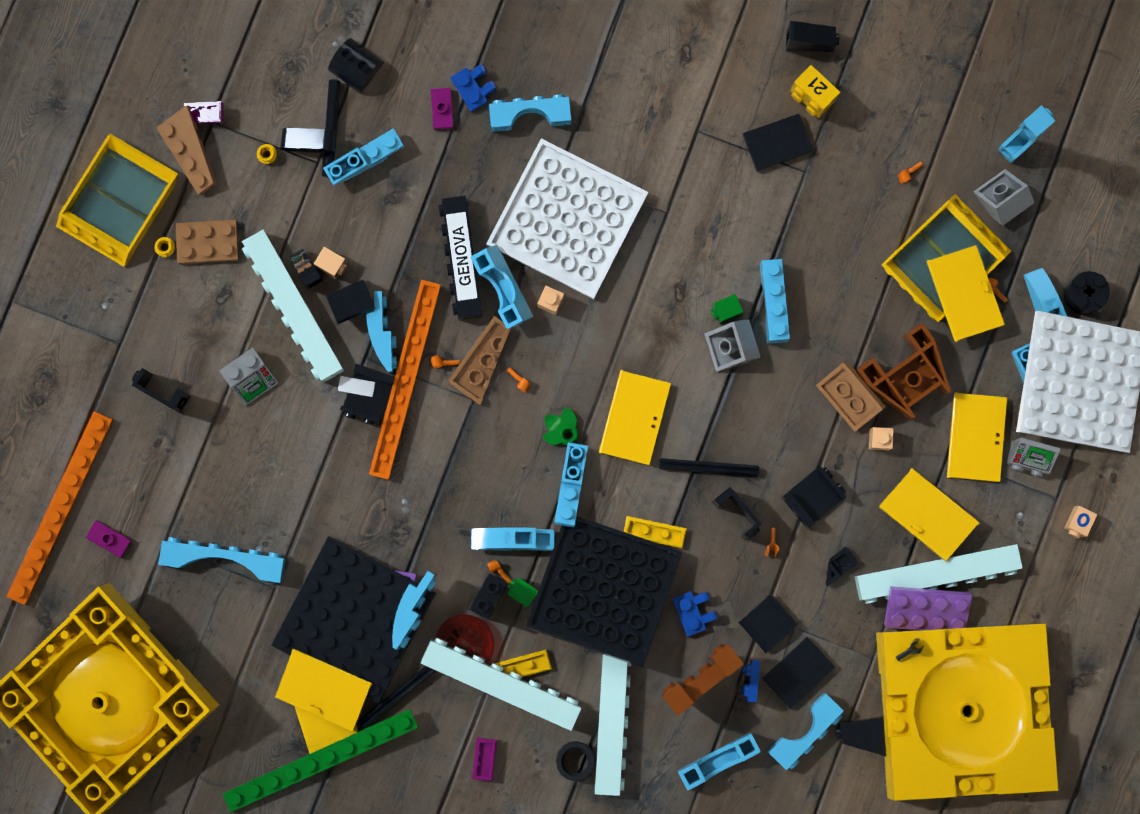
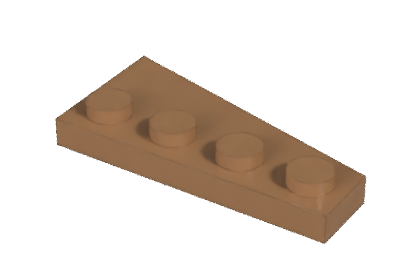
[156,105,216,195]
[447,316,511,405]

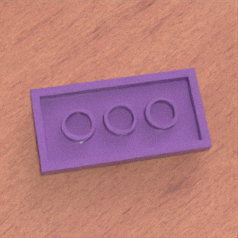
[884,586,972,630]

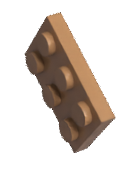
[176,220,239,264]
[816,360,886,432]

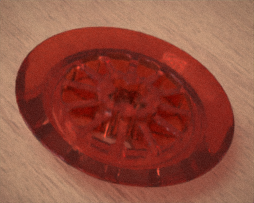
[435,615,494,664]

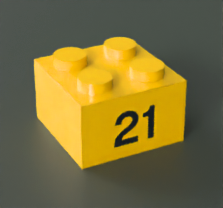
[790,65,840,118]

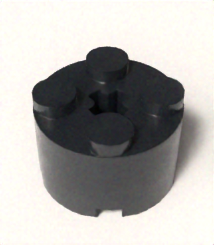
[1064,271,1110,315]

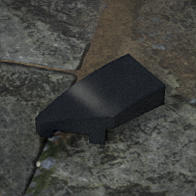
[826,546,858,587]

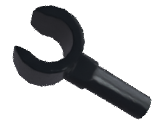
[896,638,924,661]

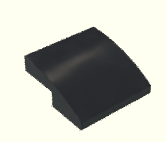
[738,594,798,653]

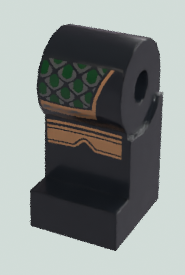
[289,249,323,290]

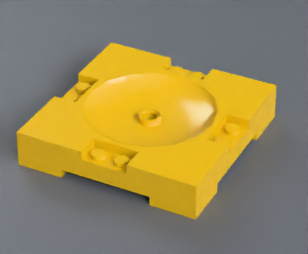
[0,583,220,814]
[876,624,1058,801]

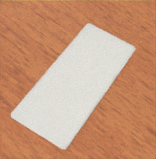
[338,376,375,397]

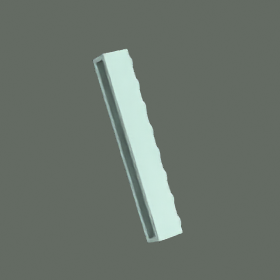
[242,230,344,383]
[855,544,1022,604]
[421,638,581,731]
[595,655,631,796]

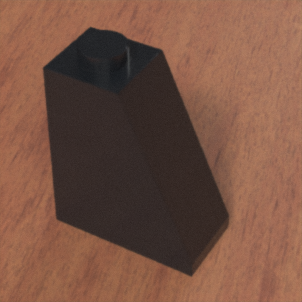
[786,21,839,52]
[835,716,886,756]

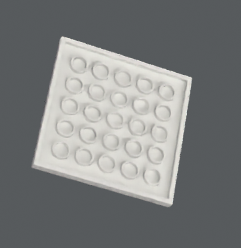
[486,139,648,300]
[1016,311,1140,453]

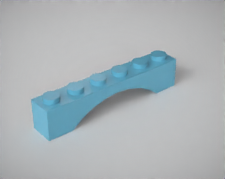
[998,105,1055,163]
[158,537,286,583]

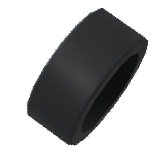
[556,741,595,781]

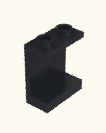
[340,364,395,426]
[132,368,191,414]
[781,466,846,529]
[712,487,762,539]
[469,573,508,620]

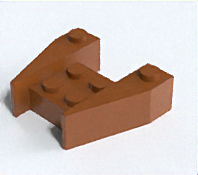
[855,323,951,419]
[661,643,744,716]

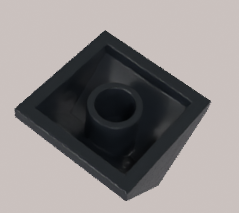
[326,279,375,324]

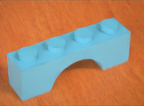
[489,94,571,132]
[470,245,534,329]
[760,259,790,344]
[767,693,843,770]
[677,732,761,791]

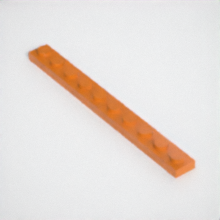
[369,280,441,480]
[6,411,114,605]

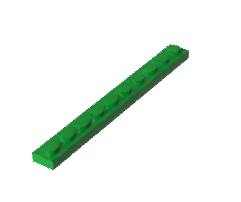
[222,708,419,813]

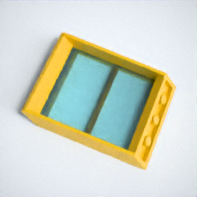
[56,134,178,267]
[882,194,1011,322]

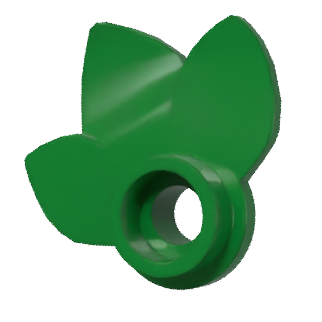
[543,407,579,445]

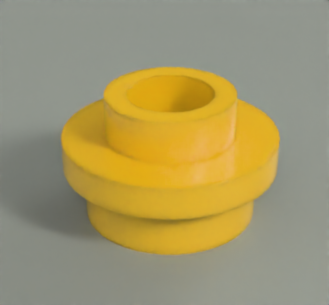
[257,144,277,164]
[154,237,175,257]

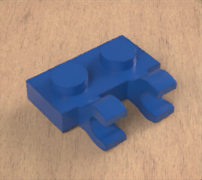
[450,64,497,112]
[672,591,717,637]
[741,660,761,702]

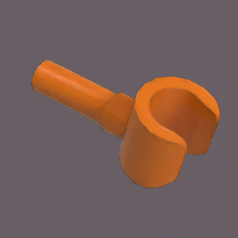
[898,162,923,184]
[988,278,1008,303]
[430,355,460,368]
[507,367,530,393]
[765,528,779,558]
[487,560,511,584]

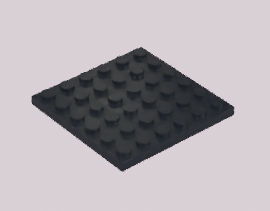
[526,516,682,668]
[271,536,437,703]

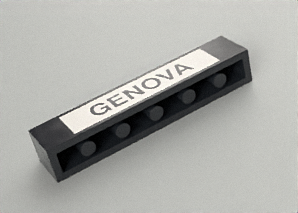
[439,195,483,320]

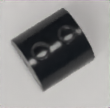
[328,38,384,94]

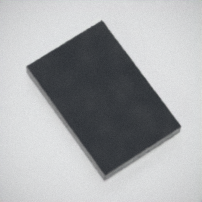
[742,114,813,171]
[762,637,835,709]

